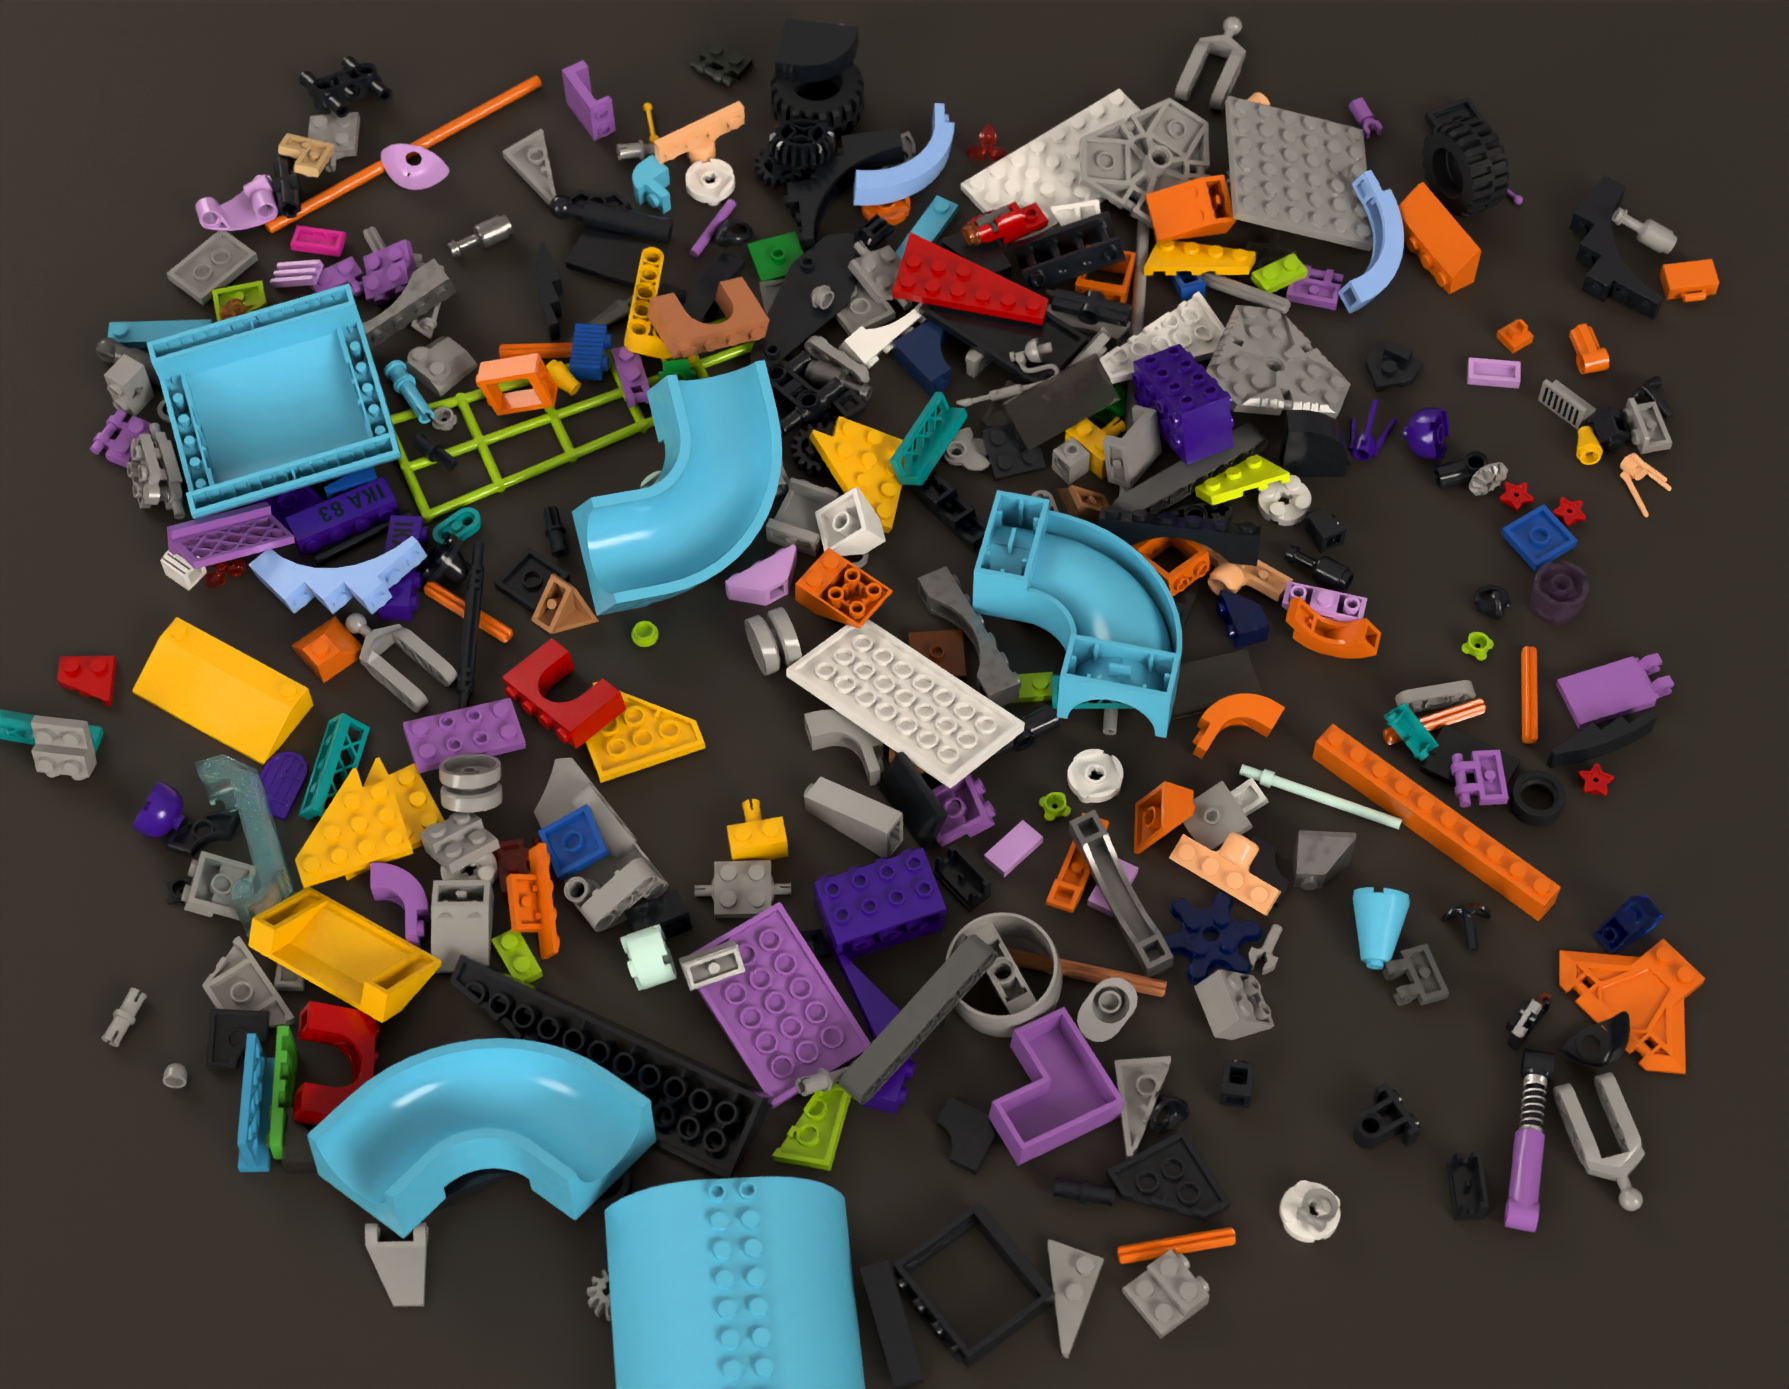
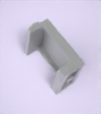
[1103,405,1162,488]
[766,477,839,557]

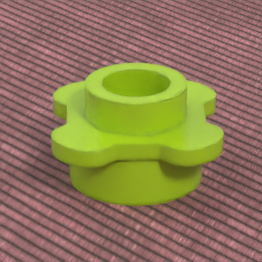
[1461,632,1494,661]
[1039,792,1071,821]

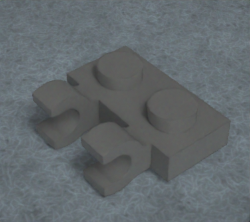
[1382,944,1449,1006]

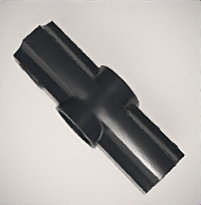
[272,155,302,219]
[1051,288,1132,327]
[986,705,1060,762]

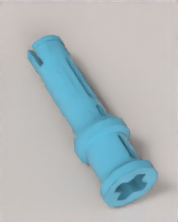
[384,360,434,424]

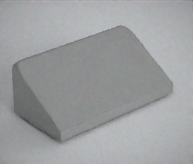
[679,940,745,991]

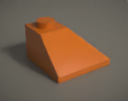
[291,616,363,683]
[1134,781,1195,854]

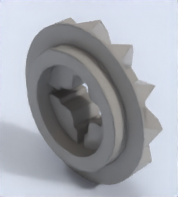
[1468,462,1508,496]

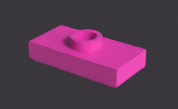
[290,225,347,257]

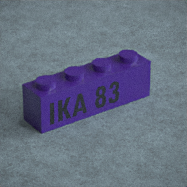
[285,477,399,556]
[378,515,429,621]

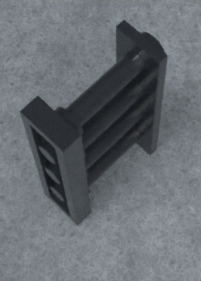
[1012,211,1126,292]

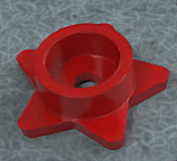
[1499,482,1534,511]
[1552,497,1586,527]
[1578,763,1614,796]

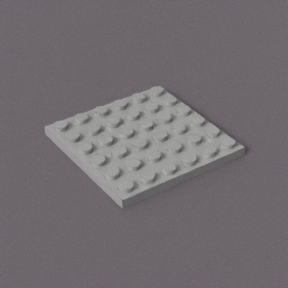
[1225,96,1373,251]

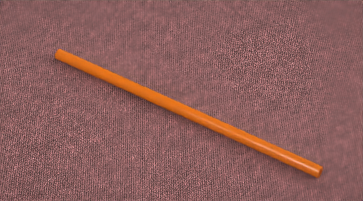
[264,75,542,234]

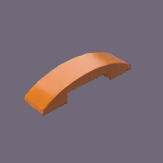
[1046,813,1109,913]

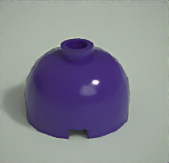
[1403,407,1449,460]
[132,781,185,838]

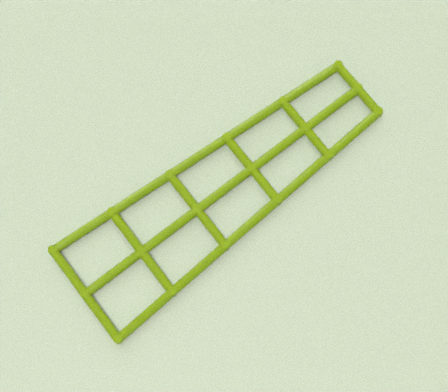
[390,318,787,523]

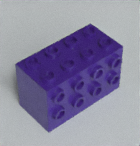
[1132,344,1234,465]
[814,848,947,964]

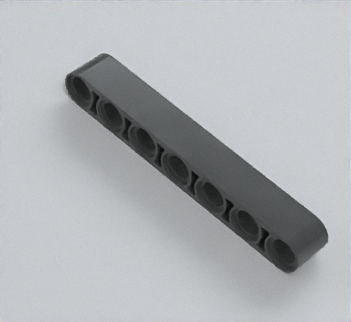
[1112,422,1269,514]
[839,934,998,1105]

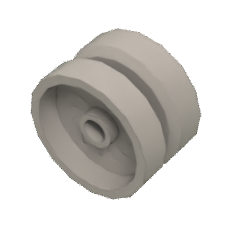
[745,607,802,676]
[439,754,503,813]

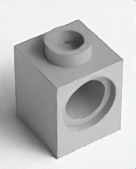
[1052,437,1090,485]

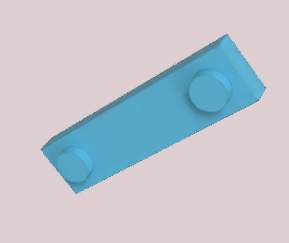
[895,195,959,260]
[108,319,212,348]

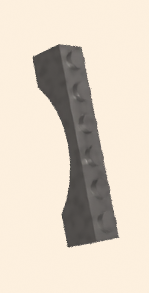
[362,258,457,349]
[917,566,1021,707]
[1069,809,1174,977]

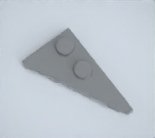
[502,129,556,205]
[1114,1056,1171,1160]
[1047,1239,1104,1358]

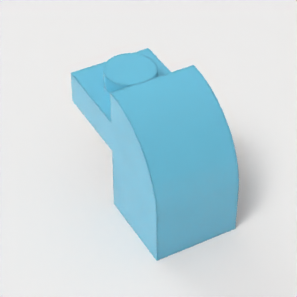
[632,154,671,214]

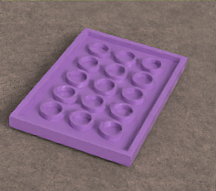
[692,902,871,1109]

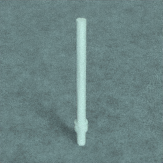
[1239,764,1402,830]

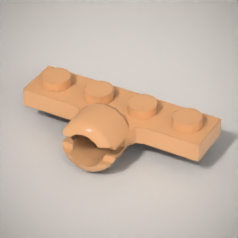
[654,101,745,164]
[1197,542,1293,602]
[1169,832,1281,916]

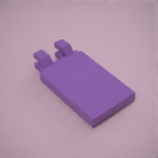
[1556,653,1674,730]

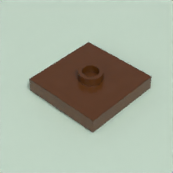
[908,629,966,681]

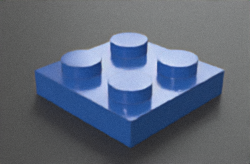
[1501,504,1578,571]
[538,804,611,881]

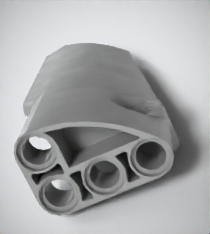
[534,757,669,932]

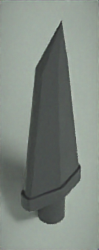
[564,296,633,343]

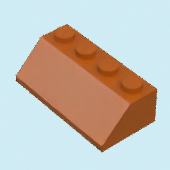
[1398,182,1481,294]

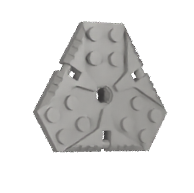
[1079,98,1210,228]
[1206,305,1351,419]

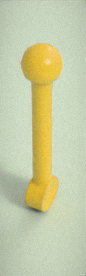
[643,103,659,144]

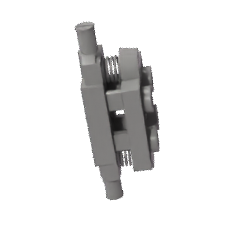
[127,423,186,519]

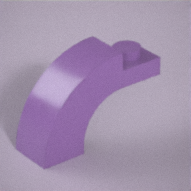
[371,862,431,948]

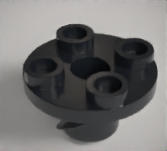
[420,533,471,584]

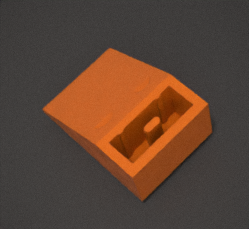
[1145,175,1236,242]
[795,547,893,629]

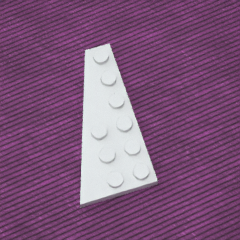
[1095,291,1225,385]

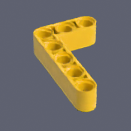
[624,247,698,364]

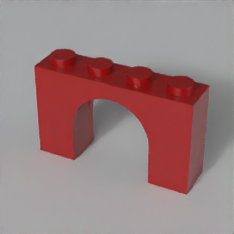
[502,638,626,749]
[293,1001,380,1125]

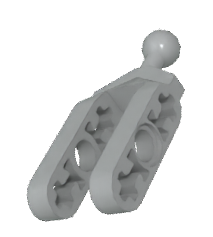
[1175,16,1246,112]
[345,613,458,713]
[1553,1072,1645,1211]

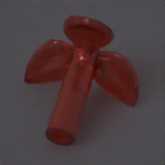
[966,123,1009,161]
[205,547,248,588]

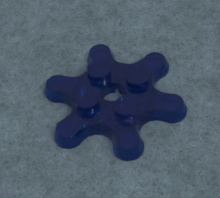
[1163,892,1263,985]

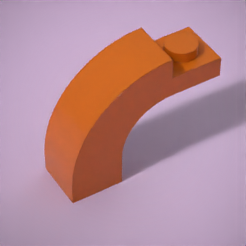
[1285,596,1381,659]
[1192,693,1285,759]

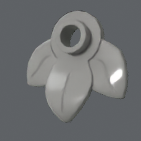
[943,427,990,471]

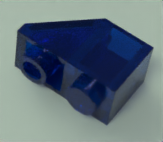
[1216,589,1270,648]
[1593,895,1665,955]

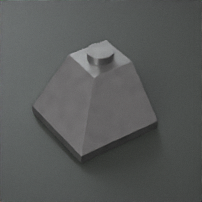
[1293,830,1356,890]

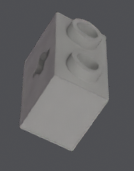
[104,354,155,417]

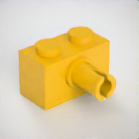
[1065,416,1126,480]
[727,799,788,861]

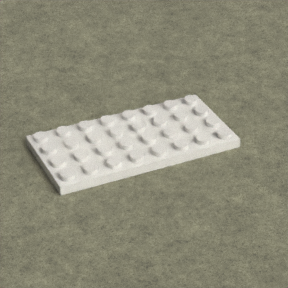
[961,89,1159,244]
[786,619,1025,789]

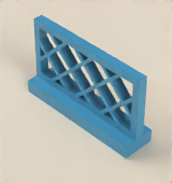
[237,1033,275,1172]

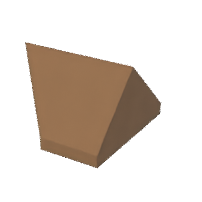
[1057,485,1110,524]
[531,574,599,634]

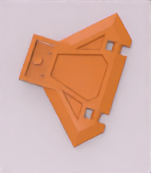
[1559,939,1705,1074]

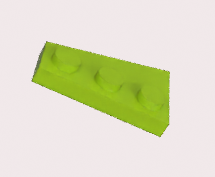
[772,1083,851,1171]

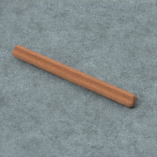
[1006,947,1167,997]

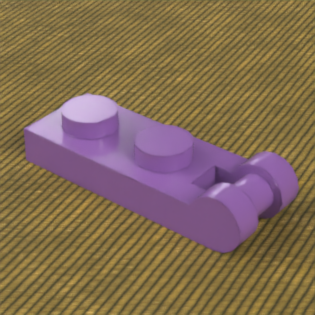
[611,346,651,408]

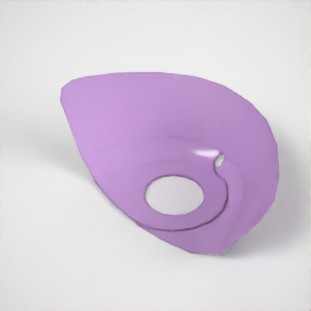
[381,144,450,190]

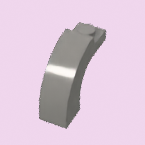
[804,709,884,786]

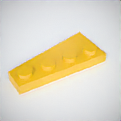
[1144,240,1256,276]

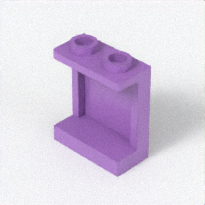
[562,60,616,141]

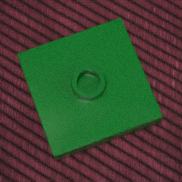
[747,232,804,287]

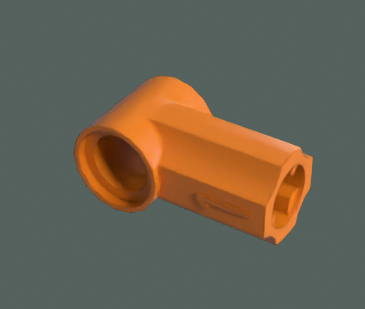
[1569,324,1609,375]

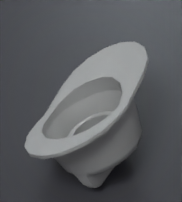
[1077,977,1138,1042]

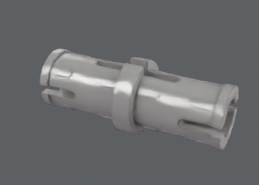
[101,987,147,1047]

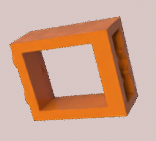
[1075,245,1136,304]
[476,353,558,416]
[1132,537,1211,596]

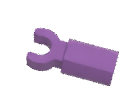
[1349,98,1382,139]

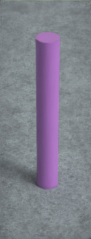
[689,199,736,258]

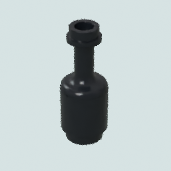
[1284,545,1355,592]

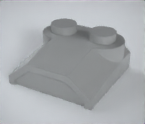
[405,336,477,398]

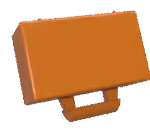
[1659,259,1719,302]

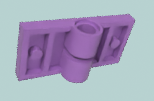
[403,698,526,773]

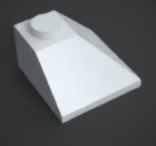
[815,487,886,556]

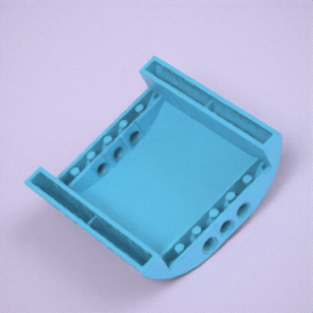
[146,284,402,520]
[604,1176,865,1389]

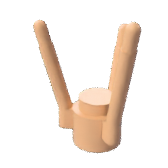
[1620,453,1672,517]

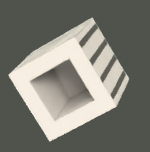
[160,550,207,591]

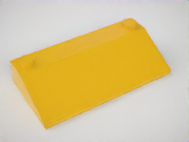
[132,617,314,766]
[248,887,442,1023]

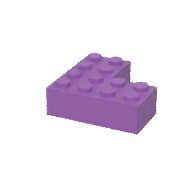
[988,1007,1125,1165]

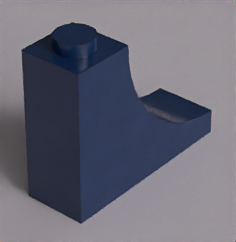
[893,320,951,397]

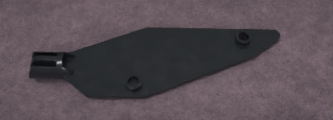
[750,214,895,367]

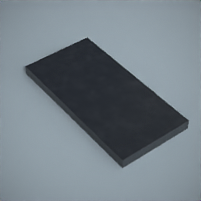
[919,303,1089,392]

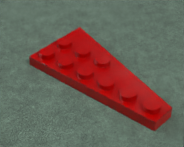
[892,232,1049,325]

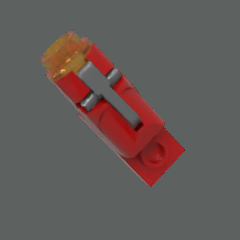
[962,201,1048,246]

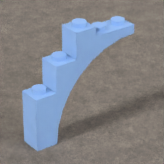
[249,536,427,614]

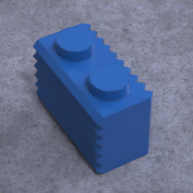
[570,323,612,381]

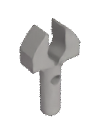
[1247,924,1282,975]

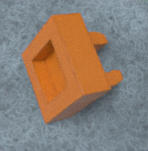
[1496,319,1534,354]

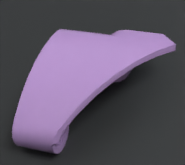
[196,174,278,231]

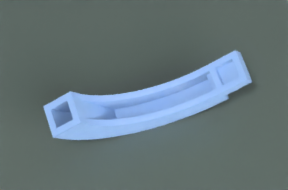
[853,103,954,206]
[1338,170,1404,314]

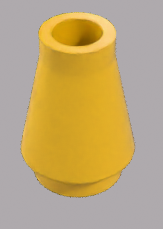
[546,359,581,396]
[1576,426,1603,465]

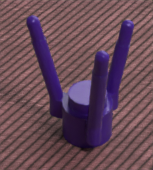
[1348,399,1397,461]

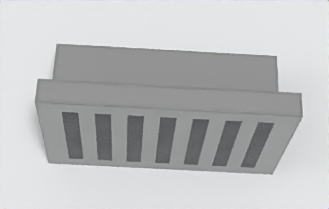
[1538,379,1596,430]

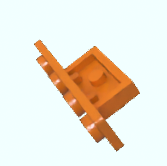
[506,843,560,959]

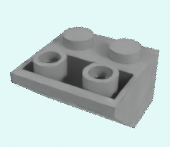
[1194,969,1275,1040]

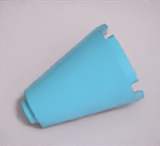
[1352,887,1410,970]

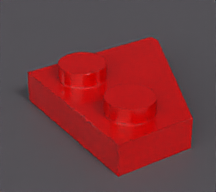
[57,656,117,706]

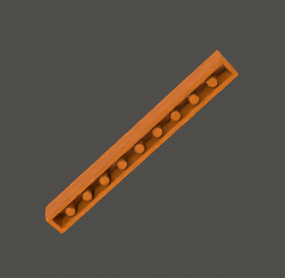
[1312,724,1561,922]

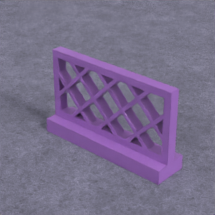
[167,502,295,569]

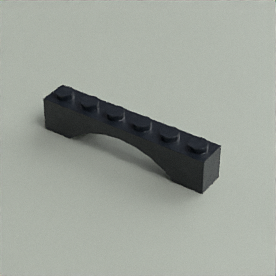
[1098,507,1262,566]

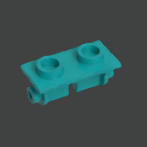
[1384,702,1439,761]

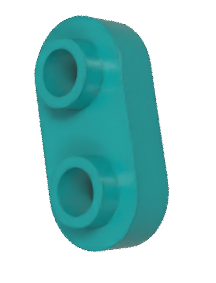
[432,507,481,548]

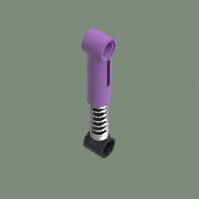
[1504,1048,1555,1232]

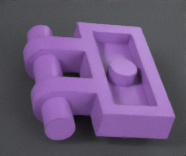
[310,256,365,297]
[1286,264,1344,310]
[90,409,152,468]
[1450,750,1509,808]

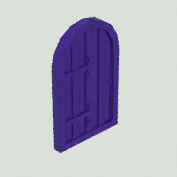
[244,751,309,821]

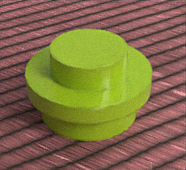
[631,621,659,647]

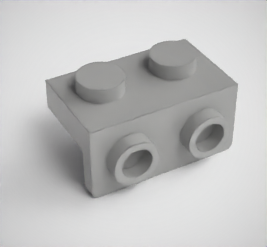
[1623,397,1673,454]

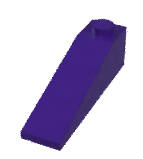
[838,954,917,1054]

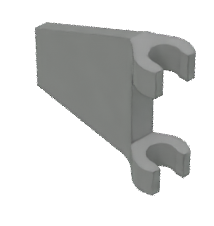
[365,1222,429,1307]

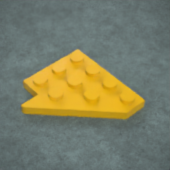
[809,416,905,533]
[585,682,705,783]
[344,757,445,880]
[295,768,414,888]

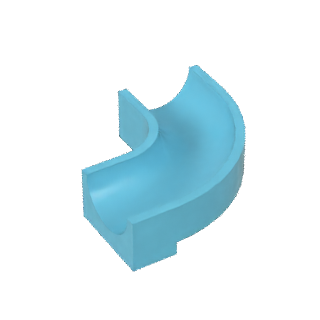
[572,360,782,616]
[972,490,1182,738]
[307,1038,656,1239]

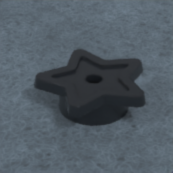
[166,874,191,907]

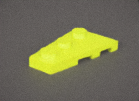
[1195,454,1291,506]

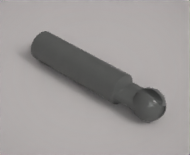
[96,337,161,387]

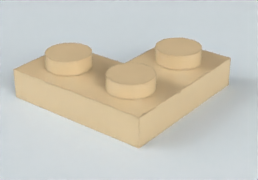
[278,133,334,178]

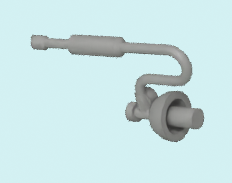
[956,338,1060,407]

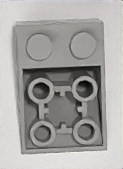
[431,880,494,973]

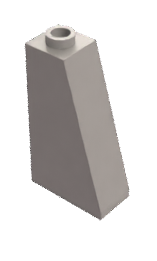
[803,776,903,859]

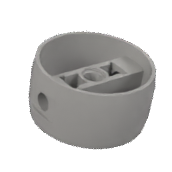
[945,912,1063,1038]

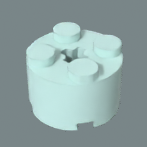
[620,924,677,990]

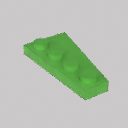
[265,1026,299,1159]

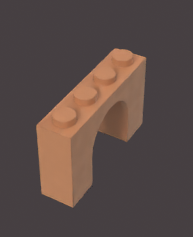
[647,277,769,359]

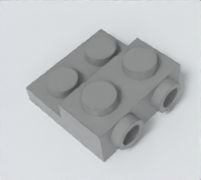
[30,715,97,780]
[420,812,500,874]
[181,851,257,921]
[1122,1249,1210,1339]

